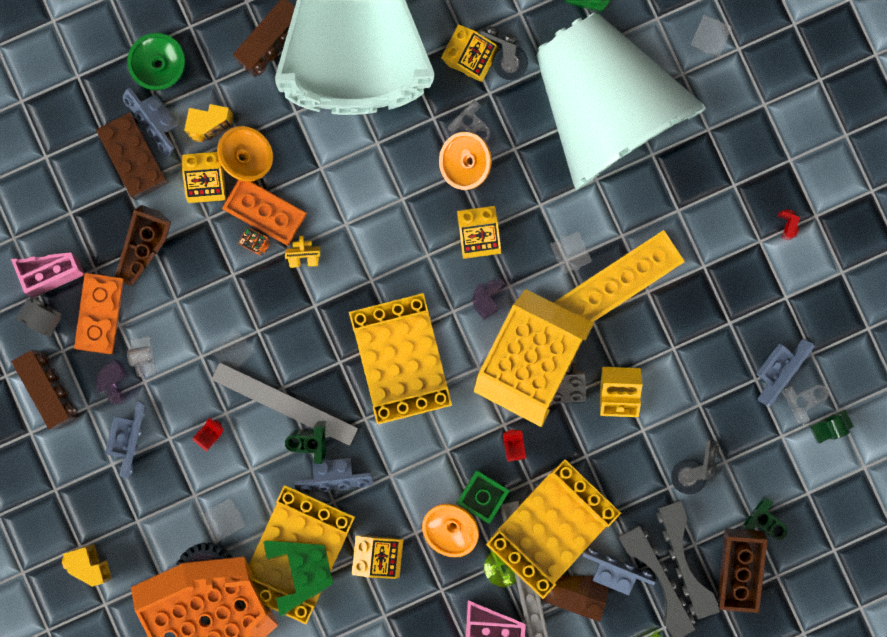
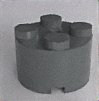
[15,296,62,338]

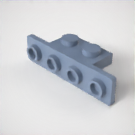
[122,87,178,157]
[756,339,815,407]
[105,401,146,479]
[295,458,373,494]
[582,547,656,595]

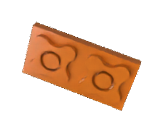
[222,180,307,247]
[74,273,124,354]

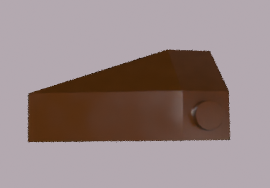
[115,205,171,286]
[540,576,609,622]

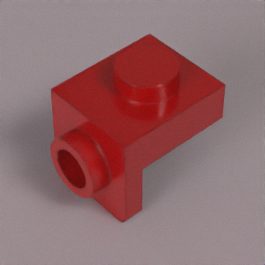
[777,209,800,241]
[192,418,224,452]
[503,429,526,462]

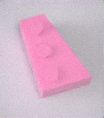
[11,252,85,297]
[465,600,526,637]

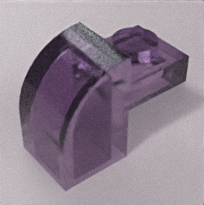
[472,278,505,320]
[96,360,129,405]

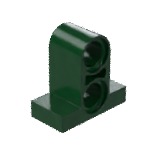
[809,410,854,443]
[285,421,326,464]
[740,497,788,540]

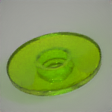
[484,551,516,587]

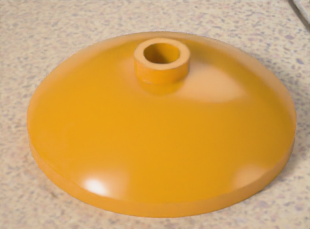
[217,126,273,181]
[439,132,492,190]
[422,504,479,557]

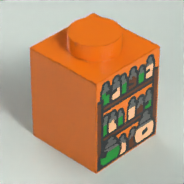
[238,227,270,256]

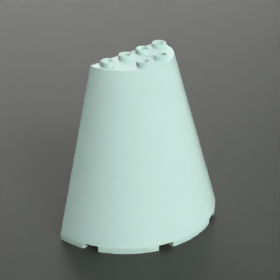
[275,0,434,115]
[536,12,706,190]

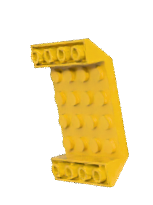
[474,289,594,427]
[349,293,452,425]
[486,459,621,599]
[249,485,355,624]

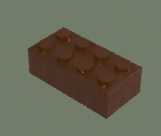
[233,0,295,78]
[96,112,169,200]
[11,350,78,429]
[717,528,768,613]

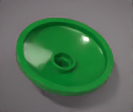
[127,33,185,90]

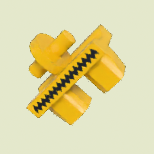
[285,236,321,268]

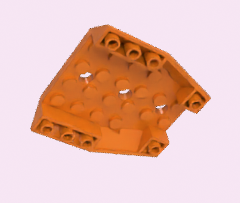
[131,556,278,637]

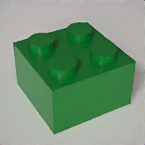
[456,470,510,524]

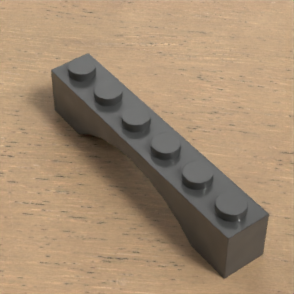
[656,500,720,619]
[617,525,696,637]

